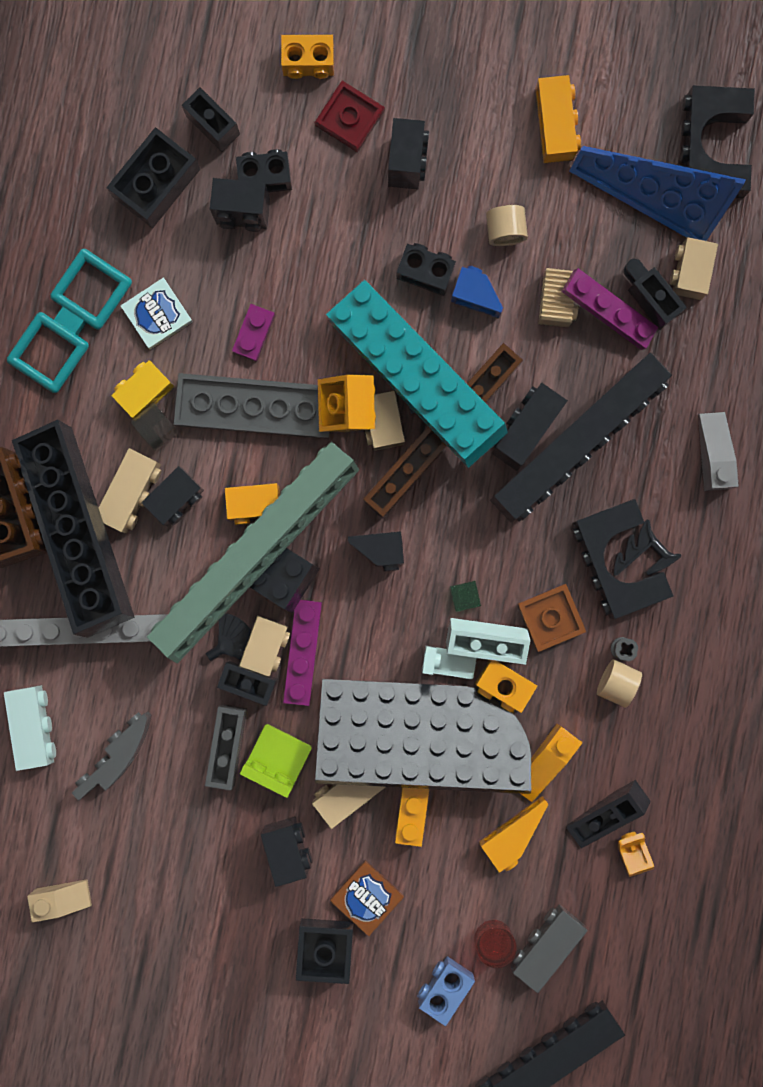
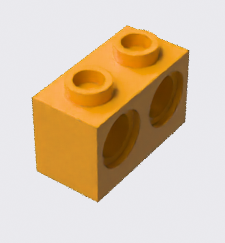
[281,35,334,79]

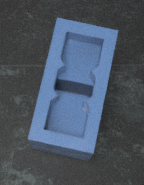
[417,956,475,1026]

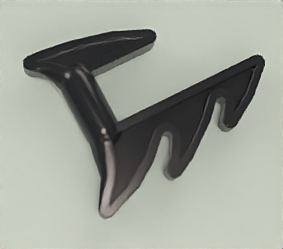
[613,519,681,576]

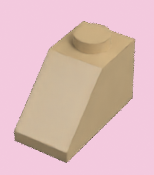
[28,879,92,922]

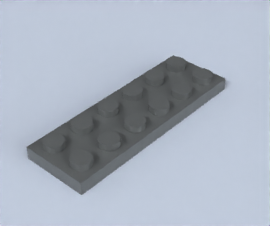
[174,373,330,439]

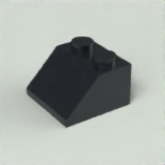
[348,531,404,572]

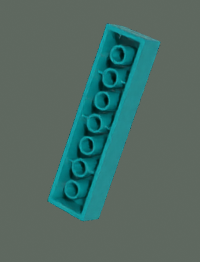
[326,280,508,468]

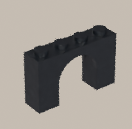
[680,85,755,199]
[571,499,674,619]

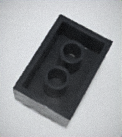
[106,127,200,229]
[491,383,568,471]

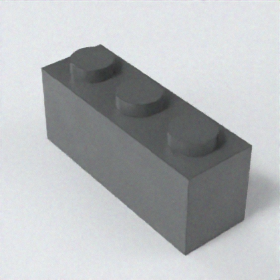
[205,704,248,790]
[510,904,588,993]

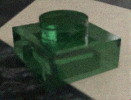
[450,581,481,612]

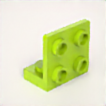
[240,724,312,798]

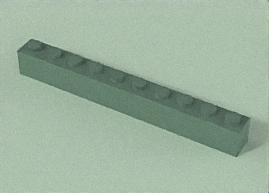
[147,442,359,664]

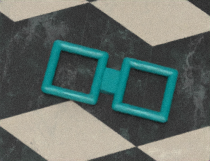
[7,249,132,393]

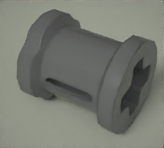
[610,637,638,661]

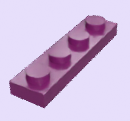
[561,268,658,350]
[283,600,322,706]

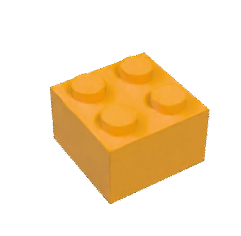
[317,375,376,432]

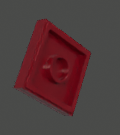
[314,80,385,153]

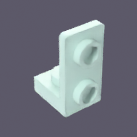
[422,646,476,679]

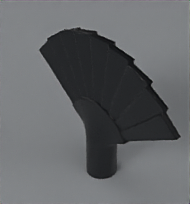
[206,613,251,661]

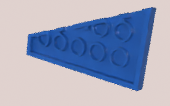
[569,146,746,241]

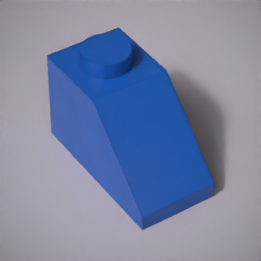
[451,266,503,318]

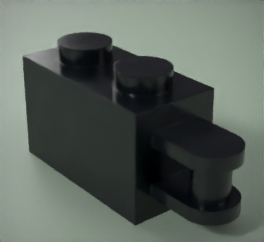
[623,259,687,330]

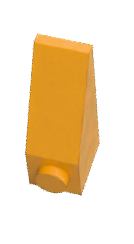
[521,724,582,802]
[479,796,548,873]

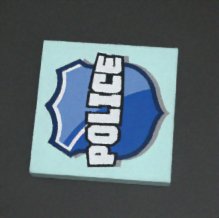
[121,277,193,350]

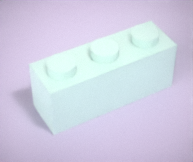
[446,618,530,665]
[4,685,56,771]

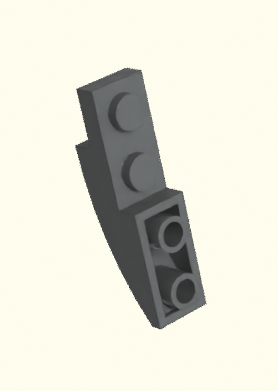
[72,712,152,801]

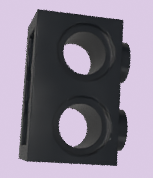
[236,149,292,193]
[396,243,456,296]

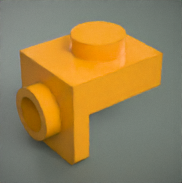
[618,832,654,877]

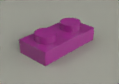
[232,304,275,362]

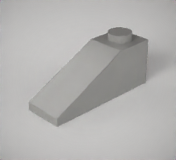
[698,412,739,491]

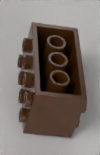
[0,447,47,568]

